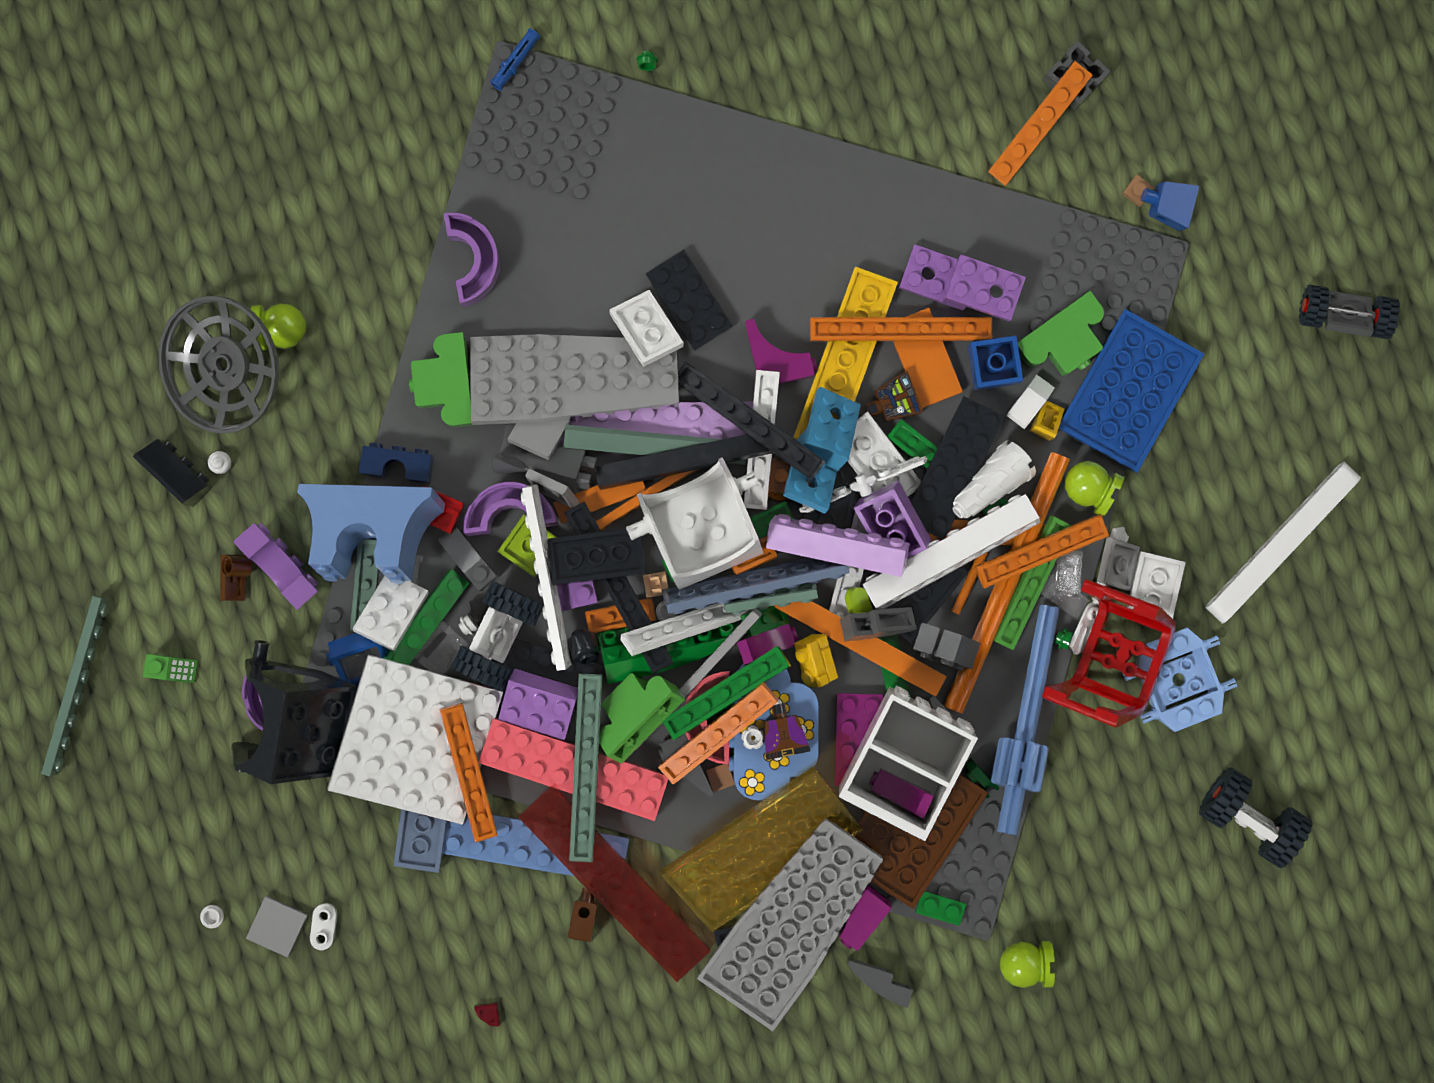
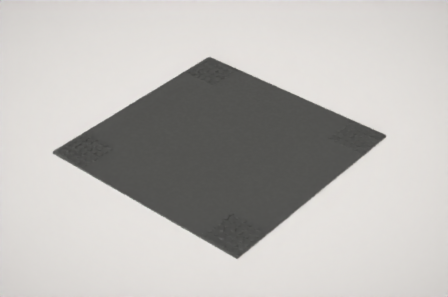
[302,41,1189,940]

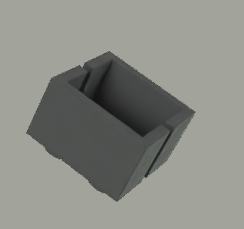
[913,623,981,671]

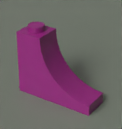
[745,319,818,386]
[736,624,799,664]
[868,768,934,818]
[839,885,892,951]

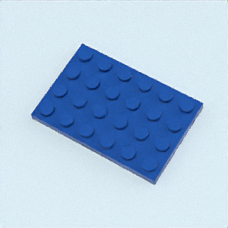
[1059,309,1204,473]

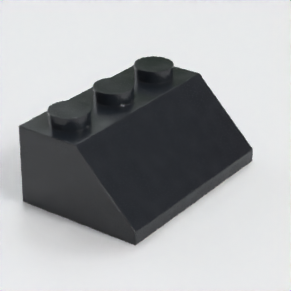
[132,439,213,507]

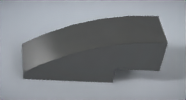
[840,607,917,642]
[846,957,913,1008]

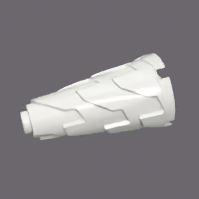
[953,441,1036,518]

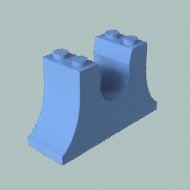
[297,484,445,584]

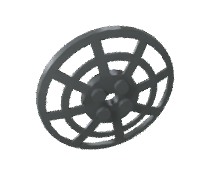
[158,296,279,434]

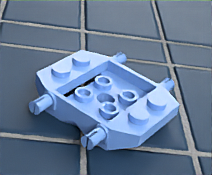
[1123,628,1237,732]

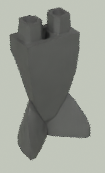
[493,423,597,494]

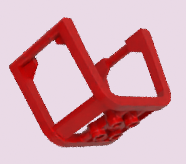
[1042,579,1175,728]

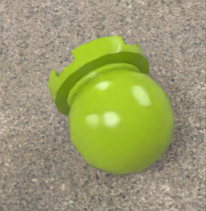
[251,303,306,350]
[1065,461,1124,516]
[999,941,1055,988]

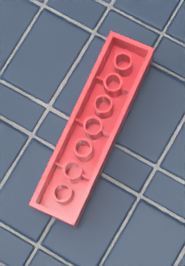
[478,718,668,821]

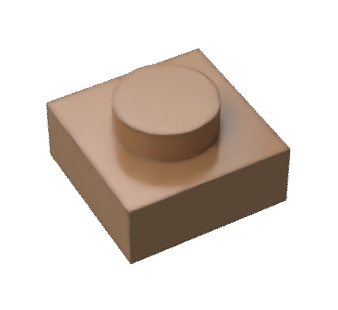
[1122,174,1155,207]

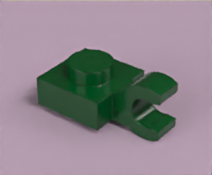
[965,757,999,798]

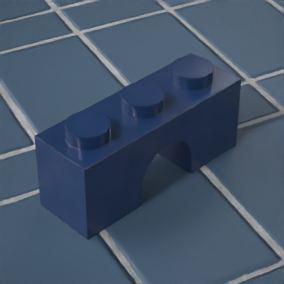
[359,443,434,483]

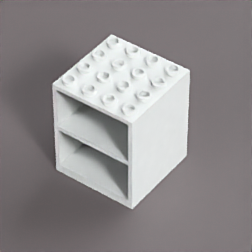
[839,686,978,841]

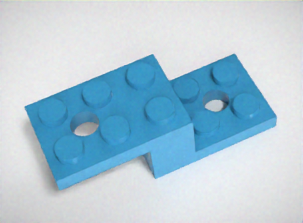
[783,387,861,514]

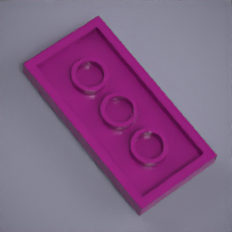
[834,693,883,786]

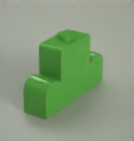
[1017,291,1104,376]
[409,332,474,428]
[599,673,685,764]

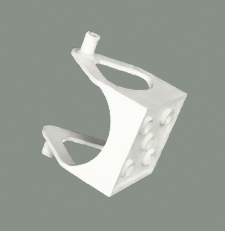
[626,457,763,590]

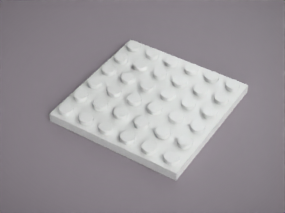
[327,654,503,824]

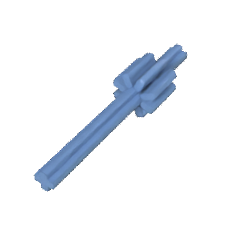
[991,605,1060,836]

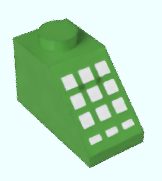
[143,654,199,683]

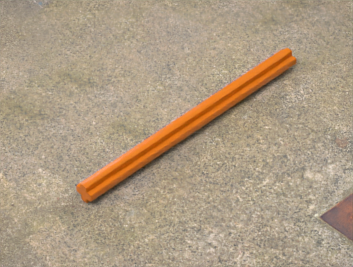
[944,452,1070,714]

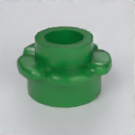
[636,51,659,71]
[1055,628,1074,650]

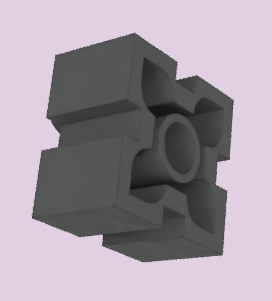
[1042,40,1111,110]

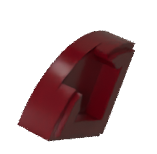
[474,1002,501,1027]

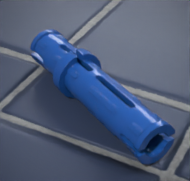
[490,28,541,91]

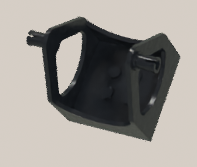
[231,640,358,784]

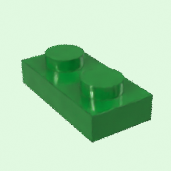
[740,605,789,638]
[915,891,966,926]

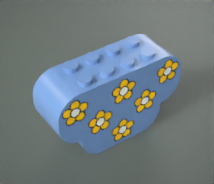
[729,662,819,800]

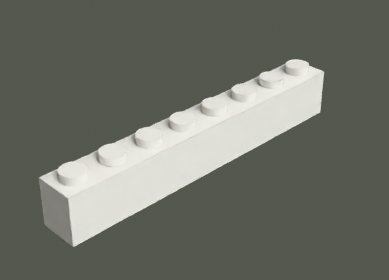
[862,494,1040,609]

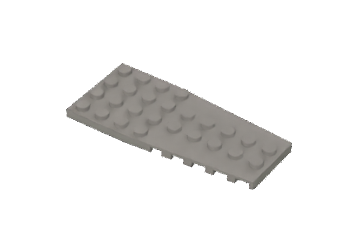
[470,334,679,425]
[697,818,883,1031]

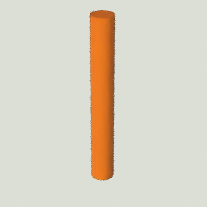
[951,552,988,615]

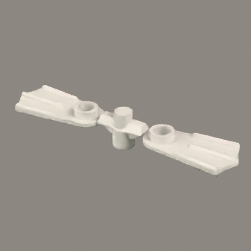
[799,456,927,513]
[1069,527,1129,655]

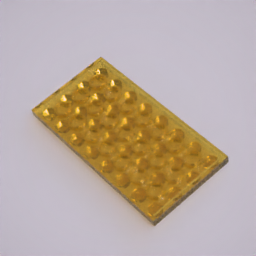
[660,766,863,932]

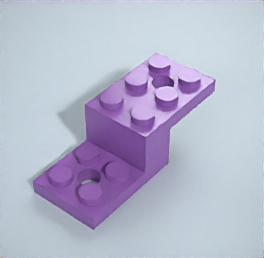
[899,244,1026,322]

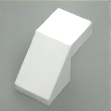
[1006,374,1055,429]

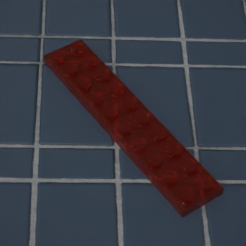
[518,785,710,982]

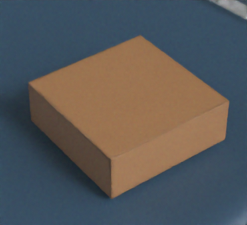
[706,764,735,792]

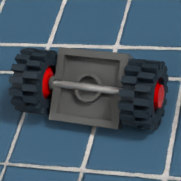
[1299,285,1400,339]

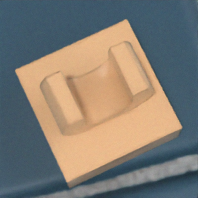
[643,571,668,598]

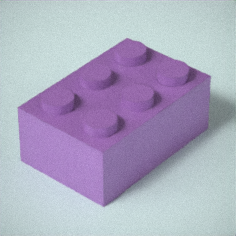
[854,480,931,558]
[498,669,578,740]

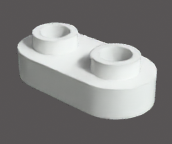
[310,903,337,950]

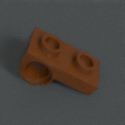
[220,555,252,601]

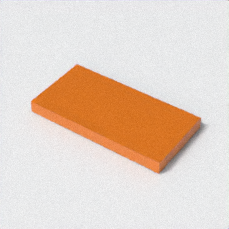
[893,308,963,408]

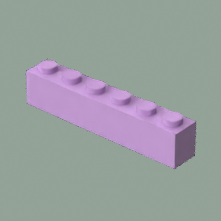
[766,514,910,577]

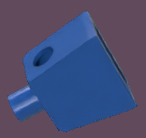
[1141,182,1199,231]

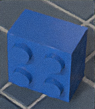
[968,336,1023,391]

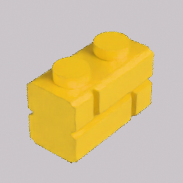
[794,634,838,688]

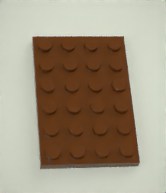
[850,774,988,909]

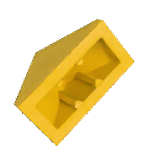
[1029,401,1064,441]

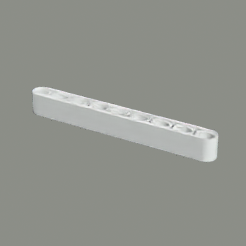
[1205,462,1361,624]

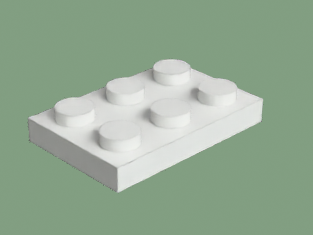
[609,290,683,367]
[1125,551,1186,619]
[353,576,429,652]

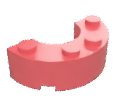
[685,671,730,764]

